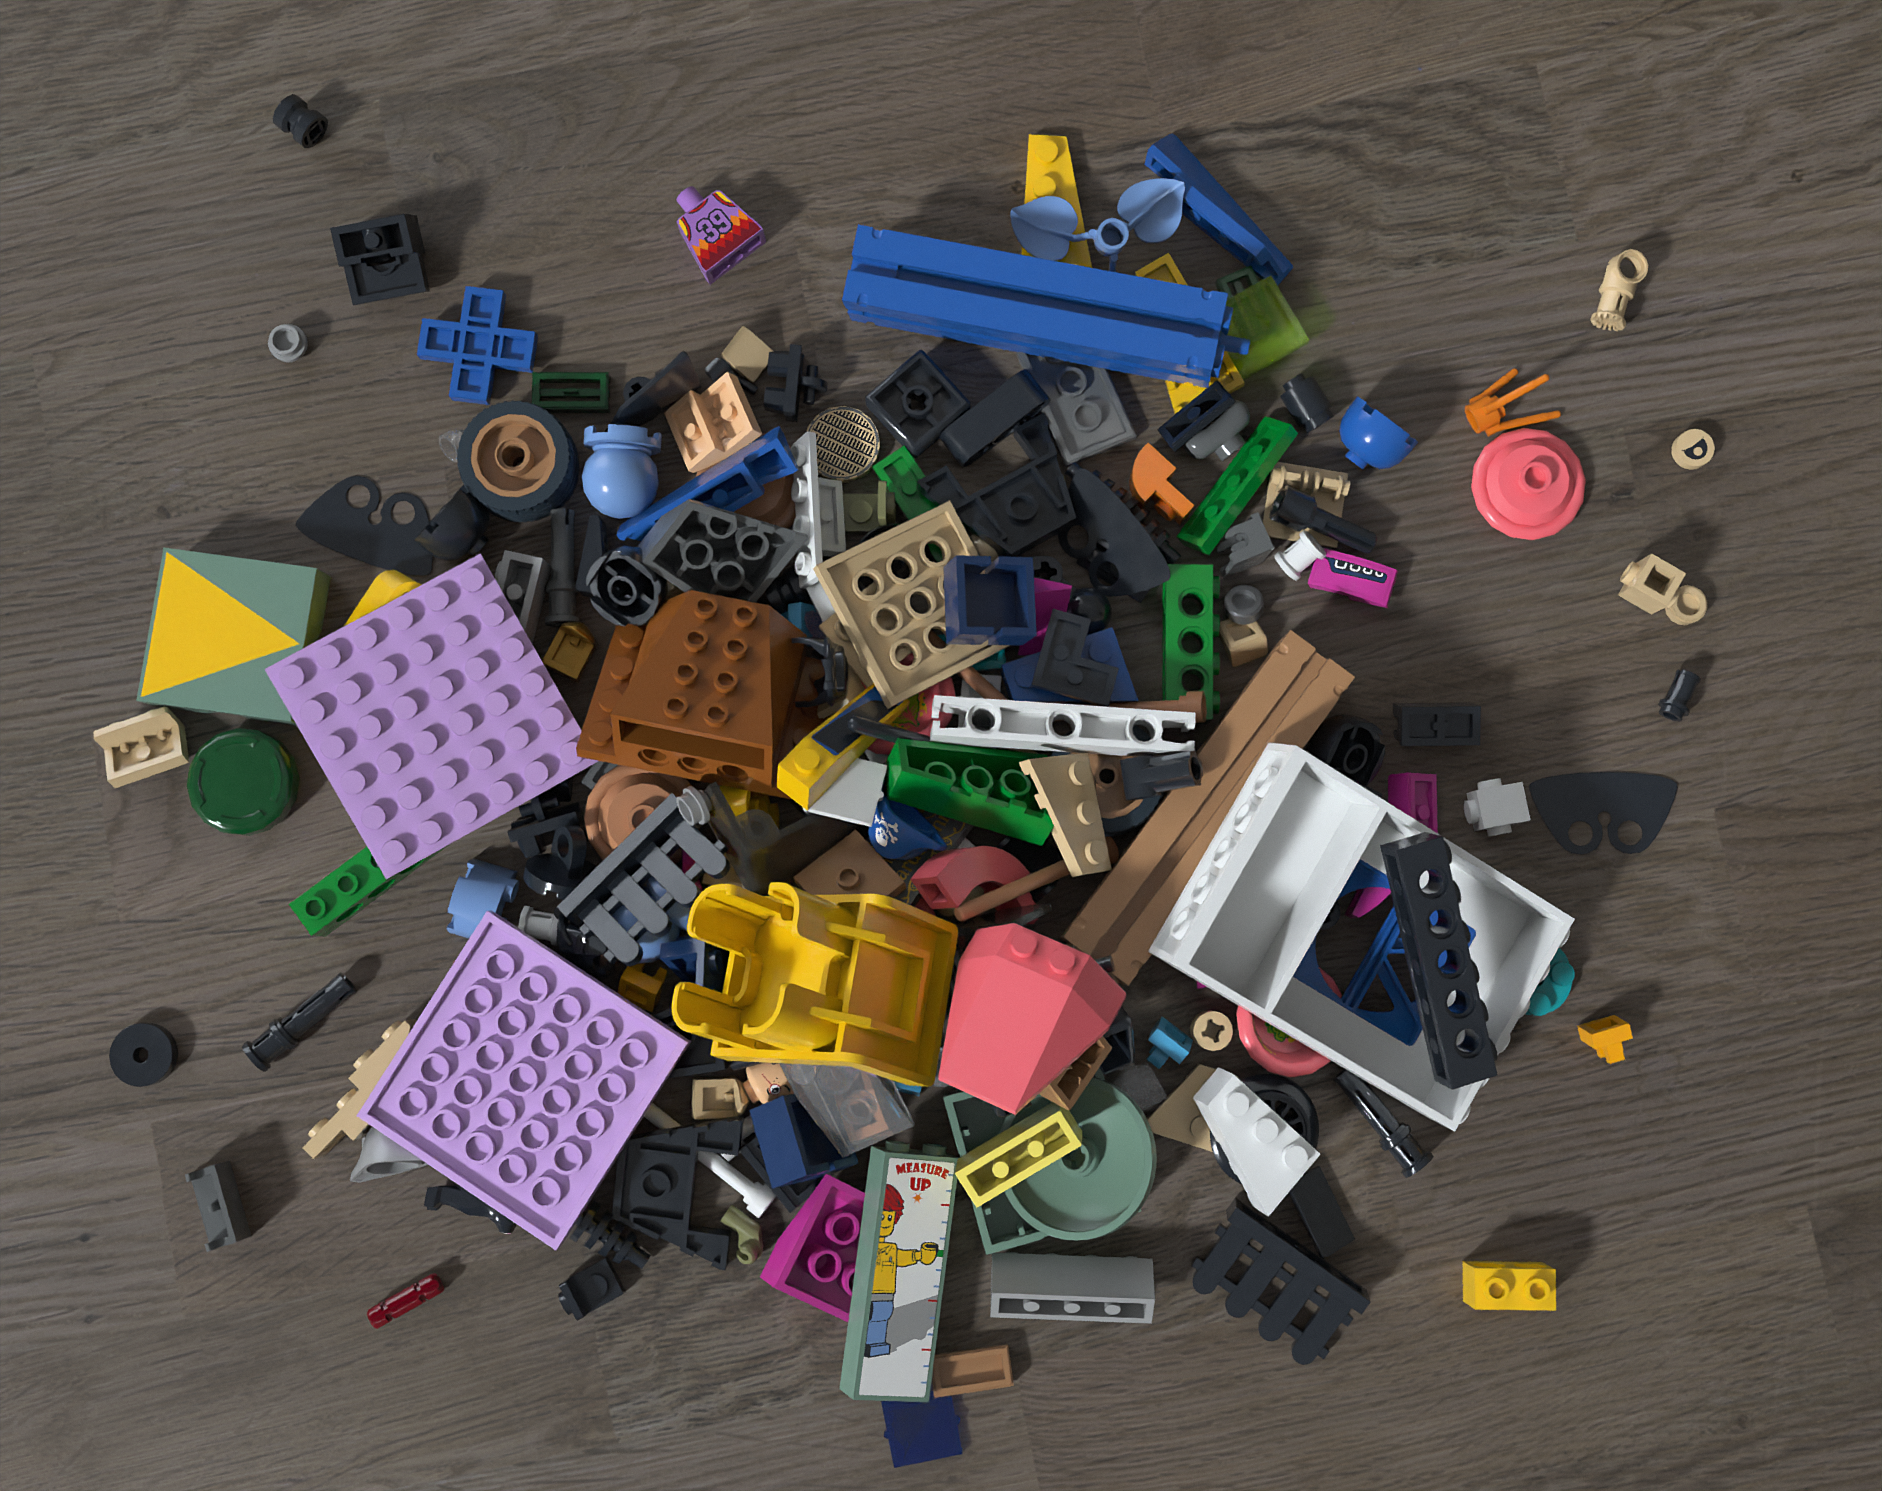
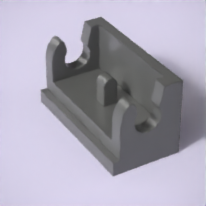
[1216,512,1274,579]
[185,1160,251,1252]

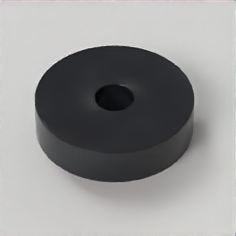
[109,1023,178,1087]

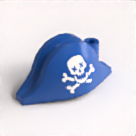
[868,780,948,860]

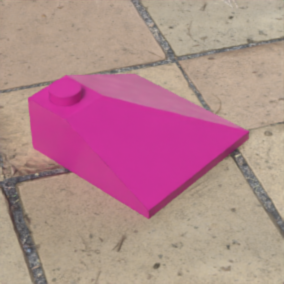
[760,1174,865,1322]

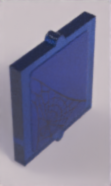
[881,1389,963,1468]

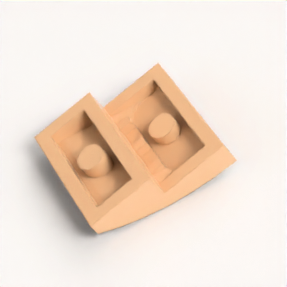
[664,371,762,473]

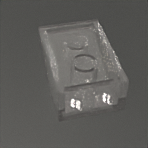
[779,1063,915,1157]

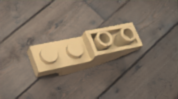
[303,1019,417,1159]

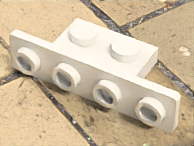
[791,431,846,589]

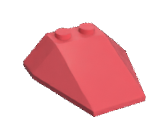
[939,923,1126,1115]

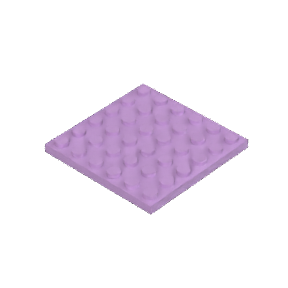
[265,553,599,879]
[357,911,691,1250]

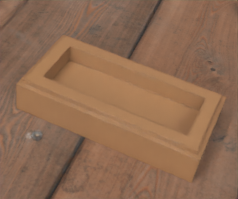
[932,1344,1014,1398]

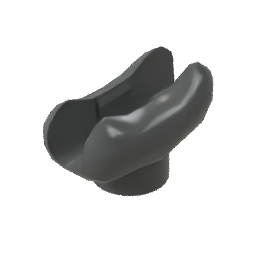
[1183,400,1250,461]

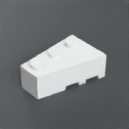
[1193,1067,1320,1217]

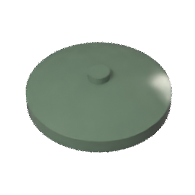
[1000,1077,1157,1241]

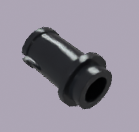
[1658,669,1701,722]

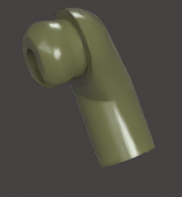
[720,1205,764,1265]

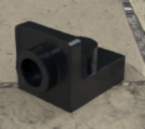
[558,1256,626,1321]

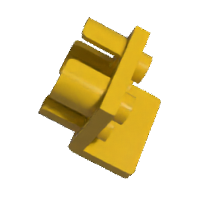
[672,882,958,1087]

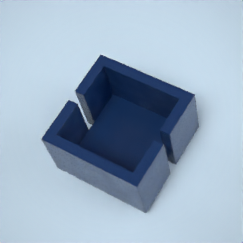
[943,555,1037,645]
[749,1087,859,1189]

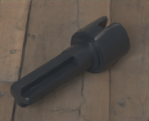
[1269,484,1378,554]

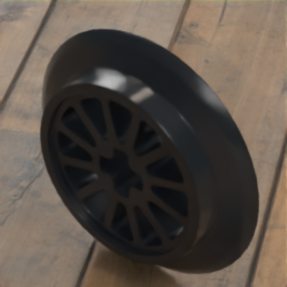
[1210,1074,1319,1184]

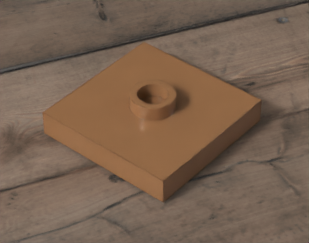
[793,830,906,898]

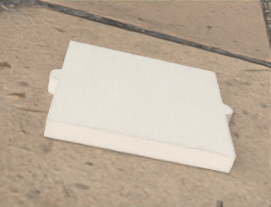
[803,758,887,827]

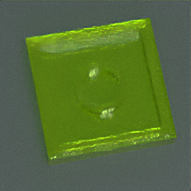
[1226,275,1309,380]

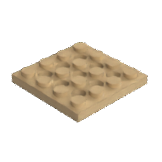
[813,501,1011,709]

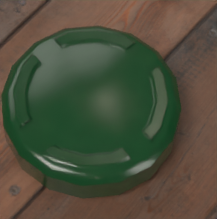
[187,728,300,836]

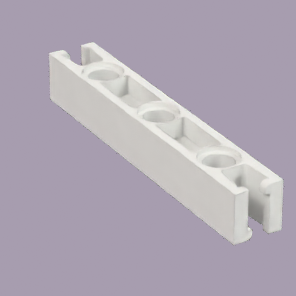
[930,695,1195,757]

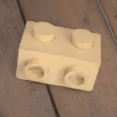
[93,707,189,788]

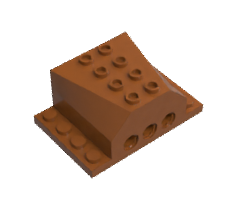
[576,590,833,800]

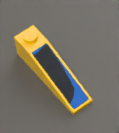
[777,683,910,811]

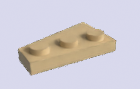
[1019,752,1112,877]

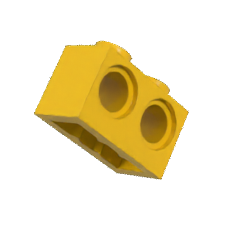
[1462,1261,1556,1311]

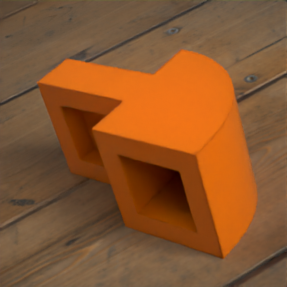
[1129,443,1195,525]

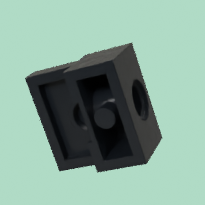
[330,214,430,305]

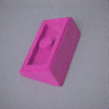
[1018,578,1072,656]
[1388,773,1438,833]

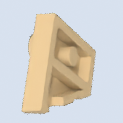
[1147,1064,1238,1152]

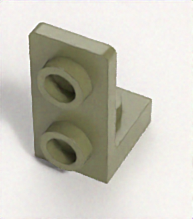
[843,481,896,535]

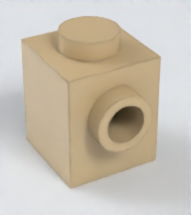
[1618,554,1686,615]

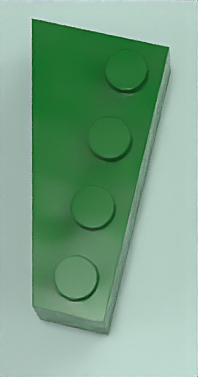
[885,738,1054,846]

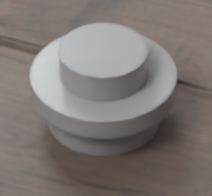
[268,324,308,362]
[676,786,712,826]

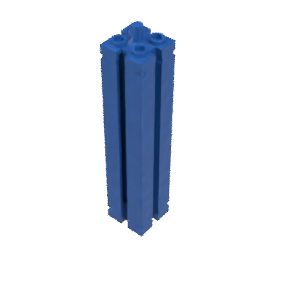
[842,224,1250,388]

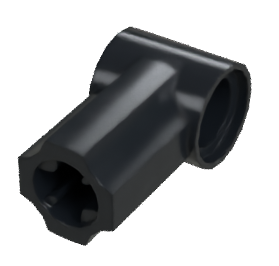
[1120,751,1203,801]

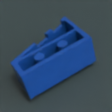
[1000,627,1138,705]

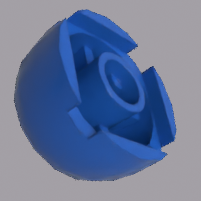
[1339,396,1418,469]

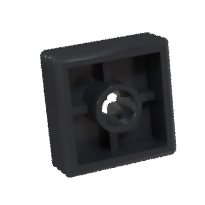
[865,350,970,458]

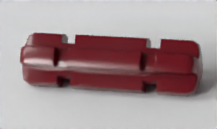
[367,1273,444,1329]

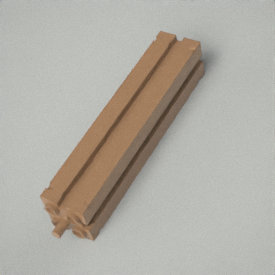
[1059,630,1355,986]

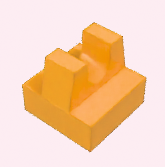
[618,963,667,1012]
[1577,1015,1633,1064]

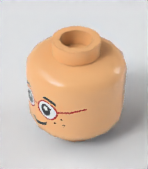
[742,1063,804,1104]

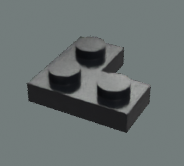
[1031,609,1119,707]

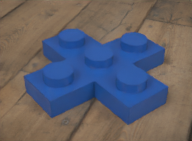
[417,286,538,405]

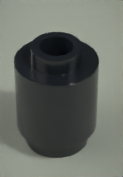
[1280,373,1334,433]

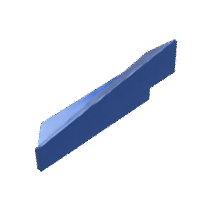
[1144,134,1293,290]
[616,426,798,541]

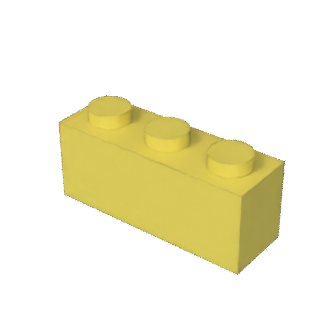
[955,1102,1082,1208]

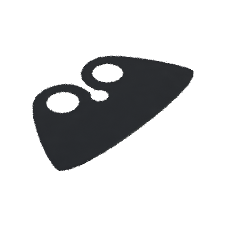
[1058,468,1171,597]
[296,475,433,576]
[1529,772,1677,854]

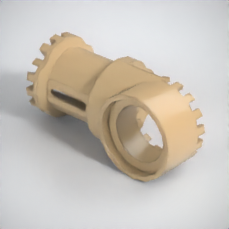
[1590,249,1648,331]

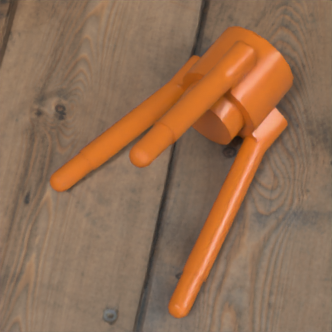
[1465,368,1561,437]

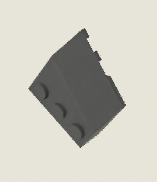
[638,499,808,603]

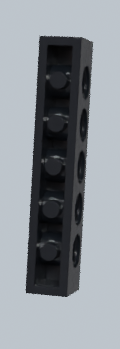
[1380,832,1498,1090]

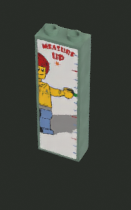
[839,1140,958,1402]

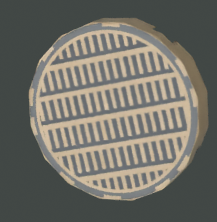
[806,406,880,483]

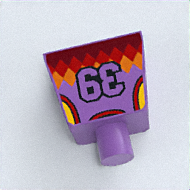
[676,186,766,285]

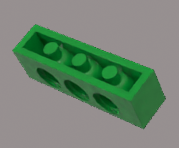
[1162,564,1220,724]
[289,844,450,937]

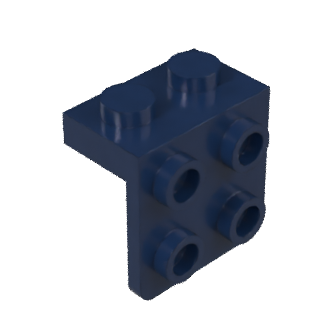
[660,936,728,993]

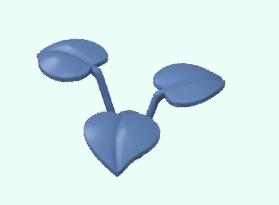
[1010,178,1185,272]

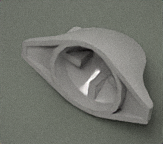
[350,1127,428,1182]

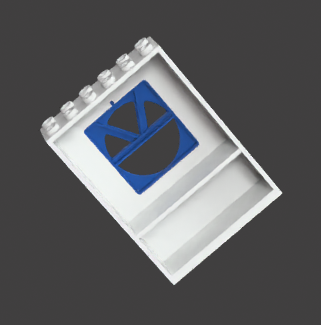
[1148,743,1575,1131]

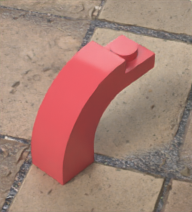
[910,846,1042,925]

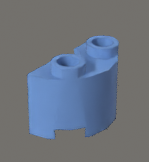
[447,858,519,938]

